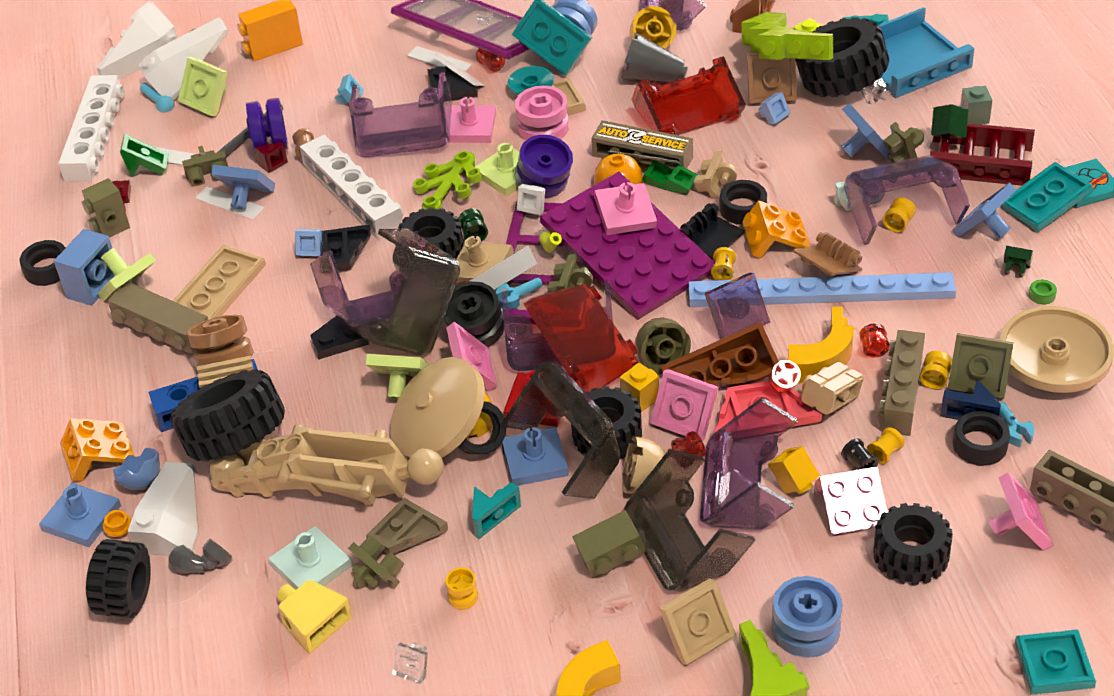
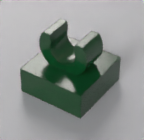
[1004,245,1033,277]

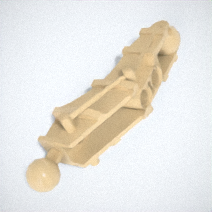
[209,425,444,507]

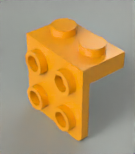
[742,200,810,258]

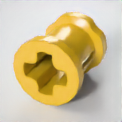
[711,247,736,281]
[867,427,905,465]

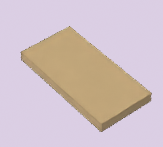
[173,245,266,320]

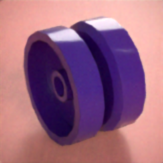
[246,97,288,154]
[515,134,573,198]

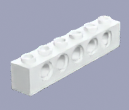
[58,75,124,182]
[300,135,403,239]

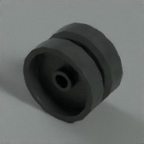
[441,281,506,347]

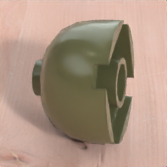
[635,317,691,374]

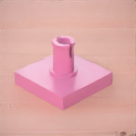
[444,97,496,143]
[594,182,657,235]
[446,322,497,391]
[650,369,719,442]
[989,472,1054,551]

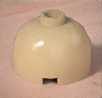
[622,436,671,495]

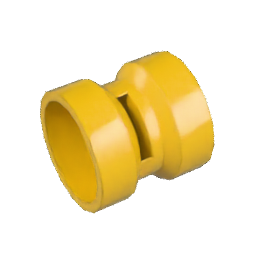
[882,197,916,233]
[920,350,952,389]
[445,567,478,610]

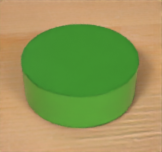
[1029,279,1057,305]

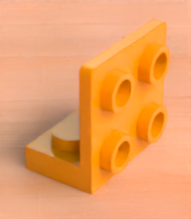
[60,418,135,481]

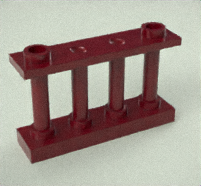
[928,123,1035,186]

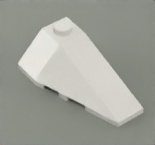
[97,1,177,80]
[138,17,229,100]
[127,462,199,556]

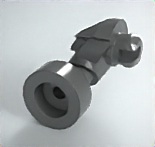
[168,538,233,574]

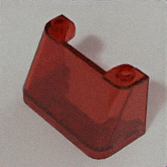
[632,56,746,135]
[523,283,639,394]

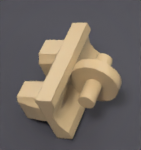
[694,151,738,198]

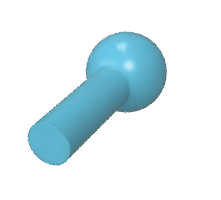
[140,83,174,112]

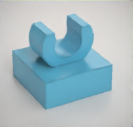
[335,73,364,107]

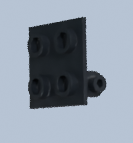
[679,203,745,259]

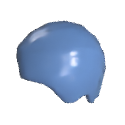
[113,448,160,490]

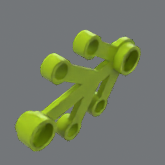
[413,151,482,210]

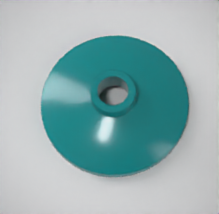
[508,66,554,95]

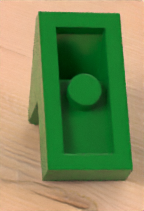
[120,134,169,177]

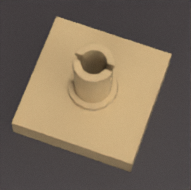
[447,236,514,284]
[659,578,737,665]

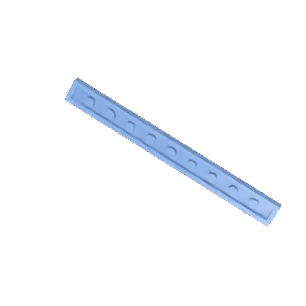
[689,272,956,307]

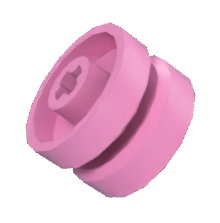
[515,86,569,141]

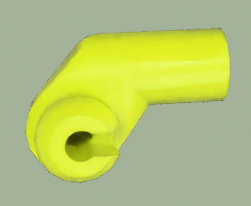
[539,231,562,253]

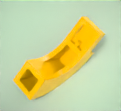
[788,306,854,383]
[556,640,621,696]

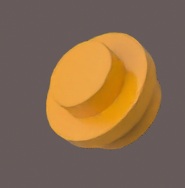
[103,510,131,537]

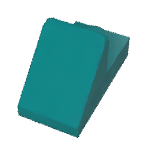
[472,482,521,539]

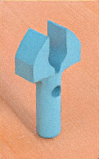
[496,278,542,309]
[1000,402,1035,447]

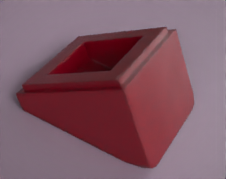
[255,142,288,173]

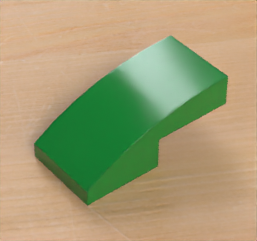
[642,160,698,193]

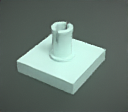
[268,526,352,589]

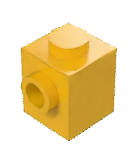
[620,363,659,413]
[767,446,820,494]

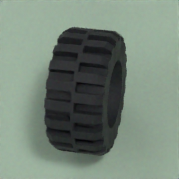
[795,17,890,98]
[171,369,285,461]

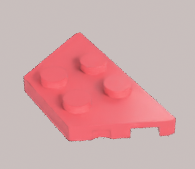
[714,378,822,440]

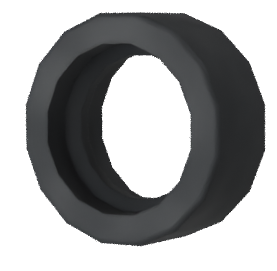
[720,180,767,225]
[19,240,66,286]
[458,401,507,454]
[953,411,1010,466]

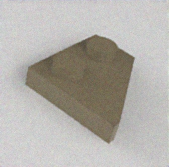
[366,498,448,554]

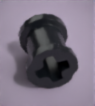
[841,438,879,470]

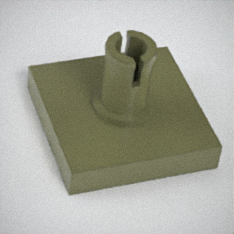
[948,333,1014,399]

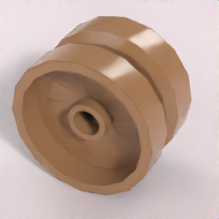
[186,314,254,368]

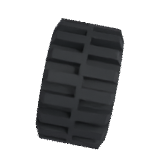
[398,208,464,273]
[570,386,642,461]
[873,503,953,585]
[86,539,151,618]

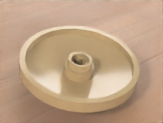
[1000,306,1114,393]
[390,357,485,458]

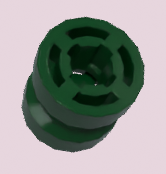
[459,208,488,241]

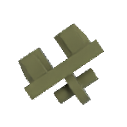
[883,122,924,169]
[182,146,228,186]
[547,254,593,306]
[348,535,405,589]

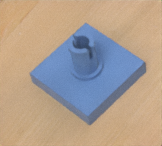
[842,103,891,160]
[211,165,276,209]
[952,183,1016,239]
[502,427,569,486]
[39,483,121,547]

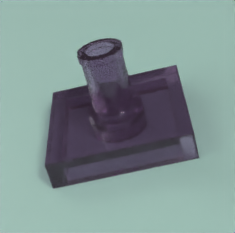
[704,273,770,339]

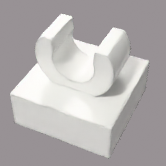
[517,184,545,215]

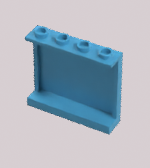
[875,7,975,98]

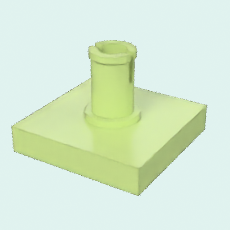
[178,57,228,116]
[474,143,519,196]
[97,248,156,302]
[366,354,429,399]

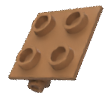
[792,232,863,277]

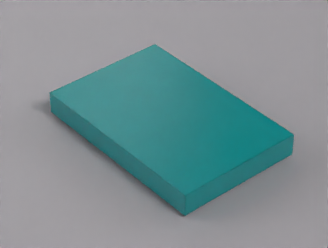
[511,0,593,76]
[1001,162,1093,232]

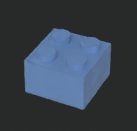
[54,229,115,306]

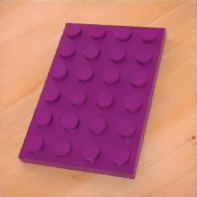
[540,172,715,320]

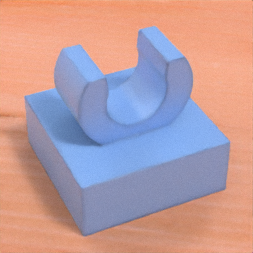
[758,92,791,125]
[295,229,323,256]

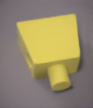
[277,580,352,654]

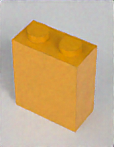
[237,0,303,62]

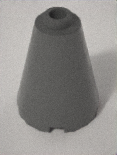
[622,33,688,83]

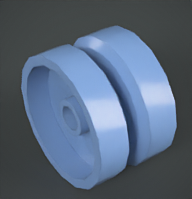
[552,0,598,36]
[772,576,843,658]

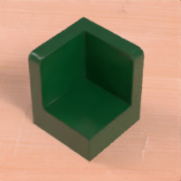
[931,104,969,138]

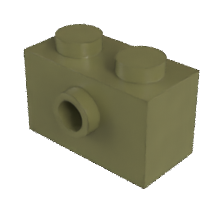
[82,178,130,238]
[572,510,646,579]

